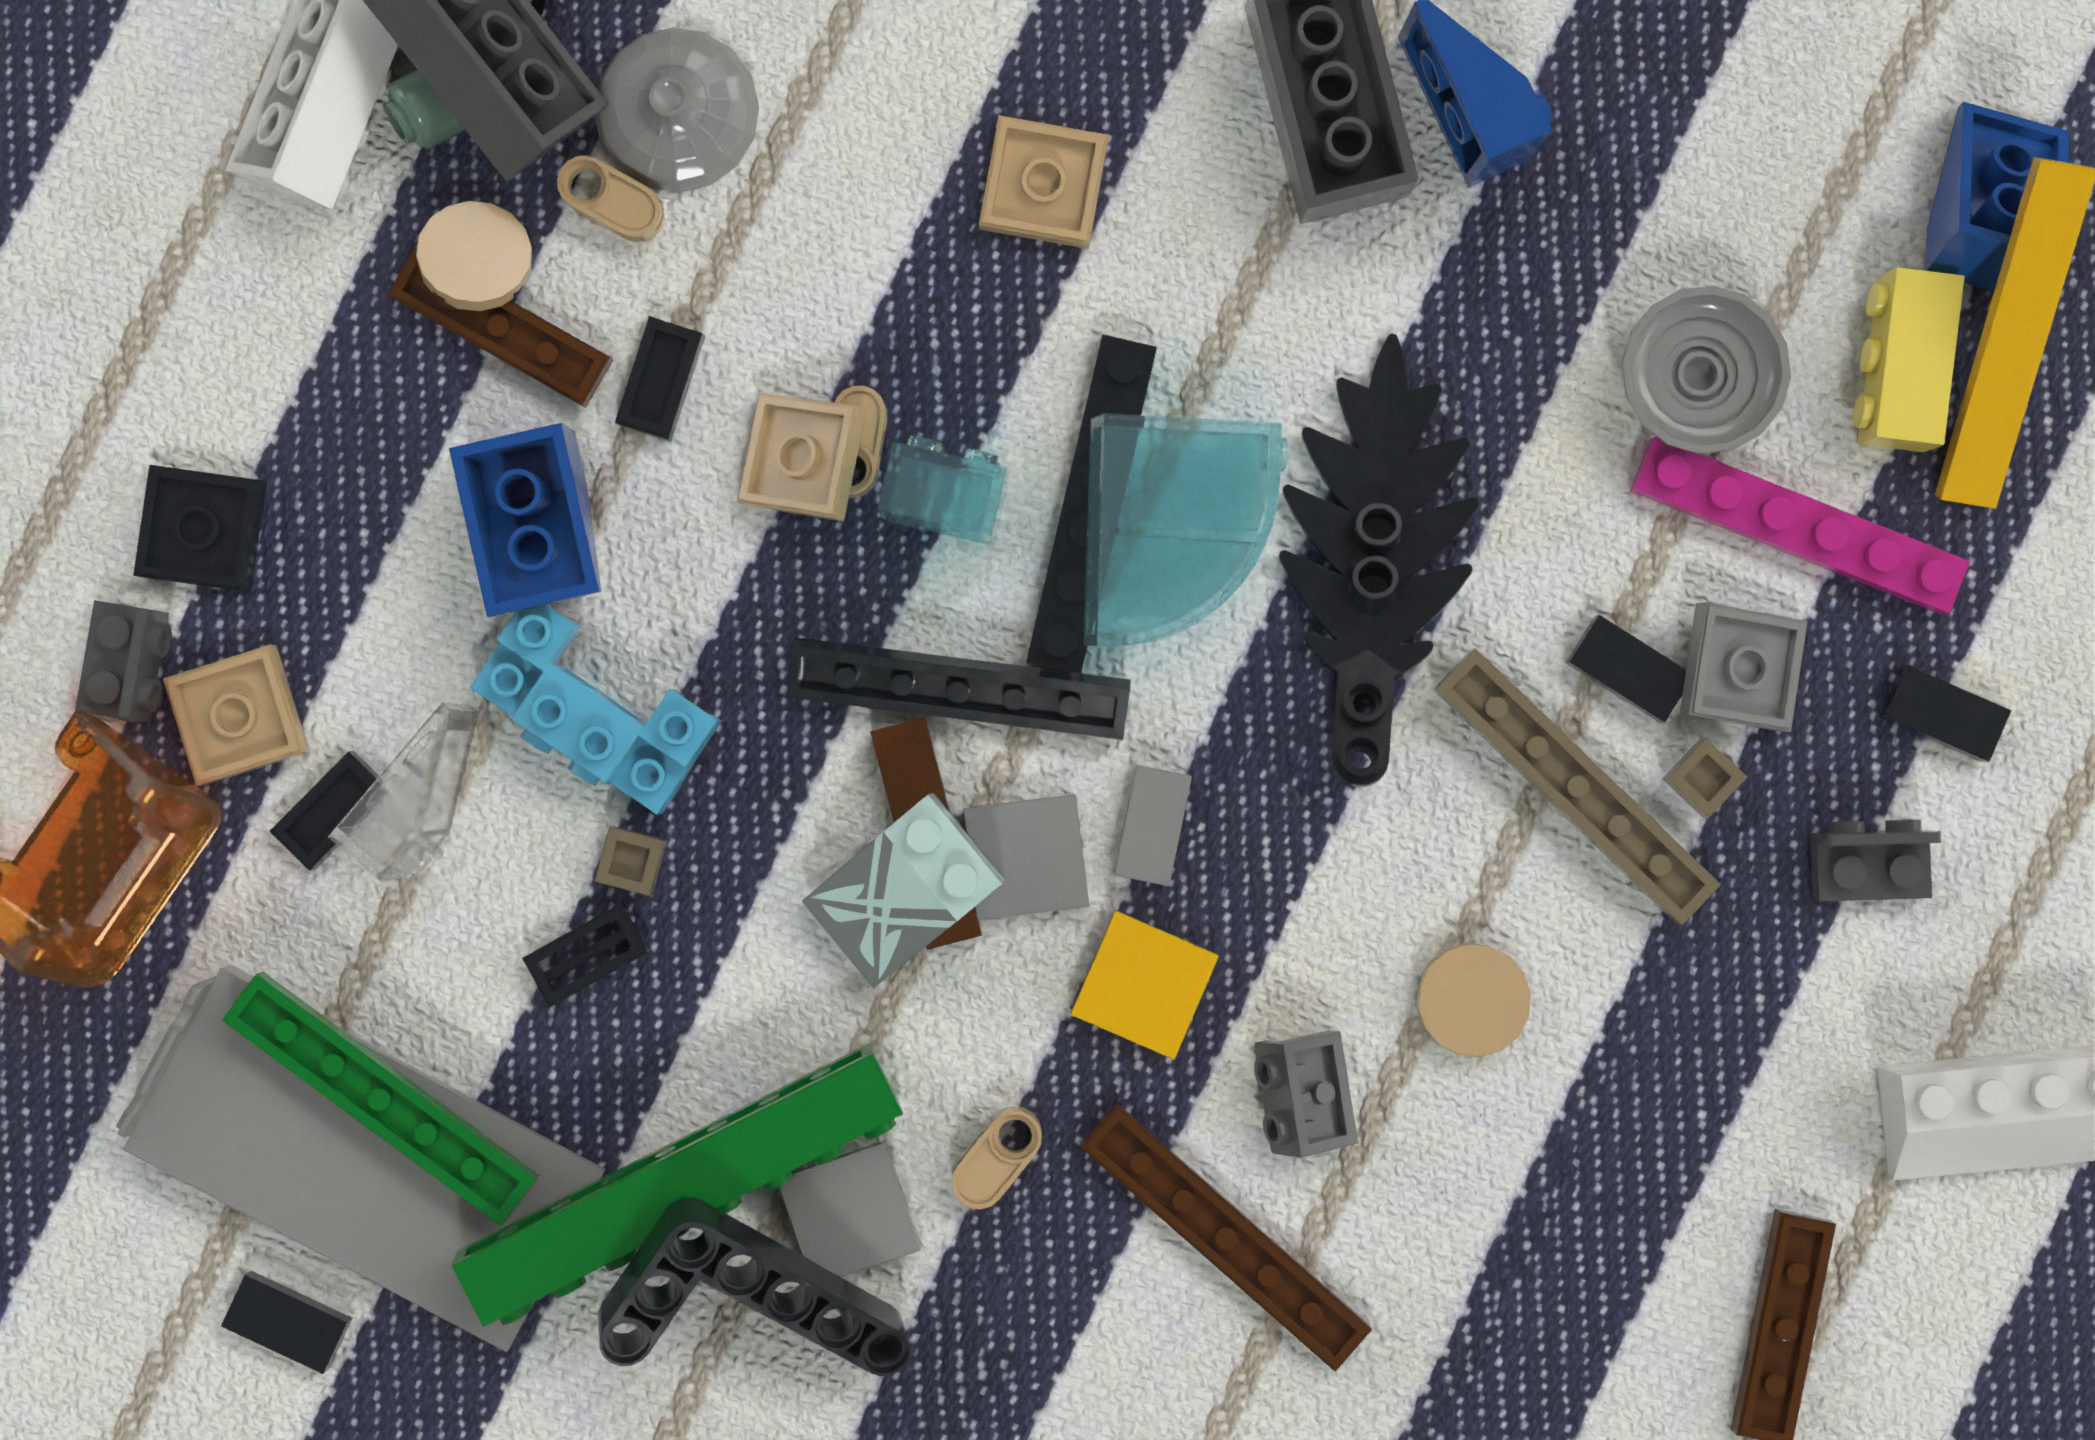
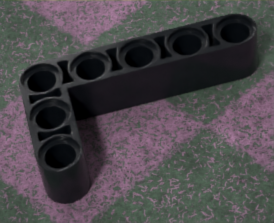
[598,1198,911,1376]

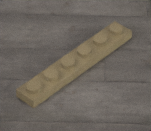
[1433,648,1721,925]

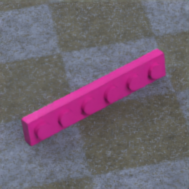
[1630,436,1970,615]

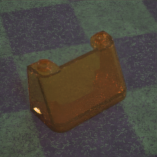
[0,710,222,988]

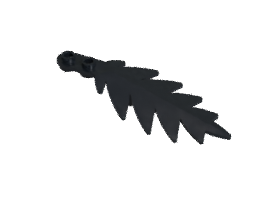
[1279,334,1479,787]

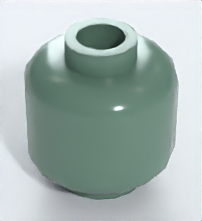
[383,69,465,149]

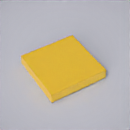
[1071,910,1219,1060]

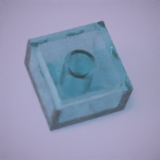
[878,436,1009,546]

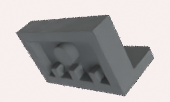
[75,600,172,723]
[1810,819,1941,902]
[1254,1030,1358,1158]

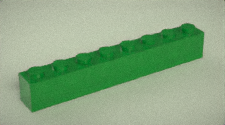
[451,1043,903,1327]

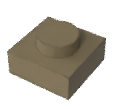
[1662,738,1748,818]
[595,826,668,896]

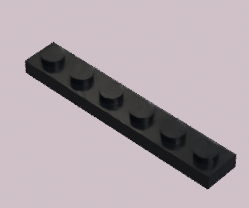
[1026,334,1157,673]
[787,637,1131,740]

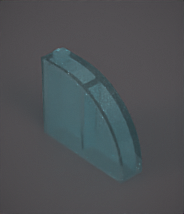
[1083,413,1288,646]

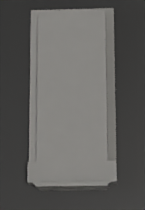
[116,965,606,1352]

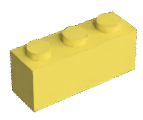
[1852,267,1965,452]

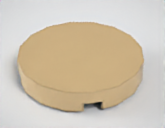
[416,201,533,311]
[1416,943,1531,1057]

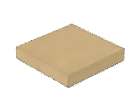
[979,115,1109,249]
[737,392,866,522]
[163,645,310,786]

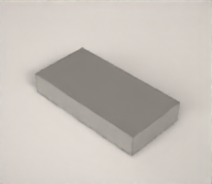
[1114,765,1192,886]

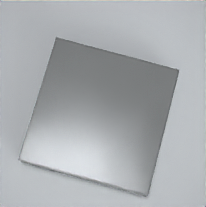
[1679,602,1808,732]
[963,794,1090,921]
[780,1140,921,1277]

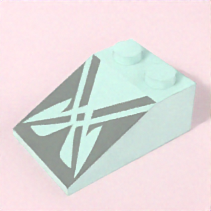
[802,793,1005,989]

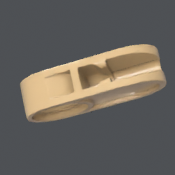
[557,156,665,242]
[835,386,887,498]
[952,1106,1042,1209]

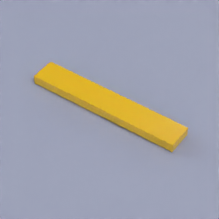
[1935,157,2095,509]

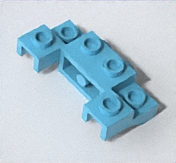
[470,604,722,815]

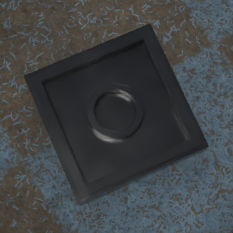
[133,465,267,593]

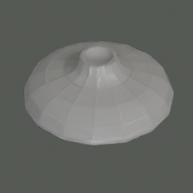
[595,27,759,193]
[1622,286,1791,454]

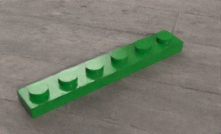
[221,972,540,1226]

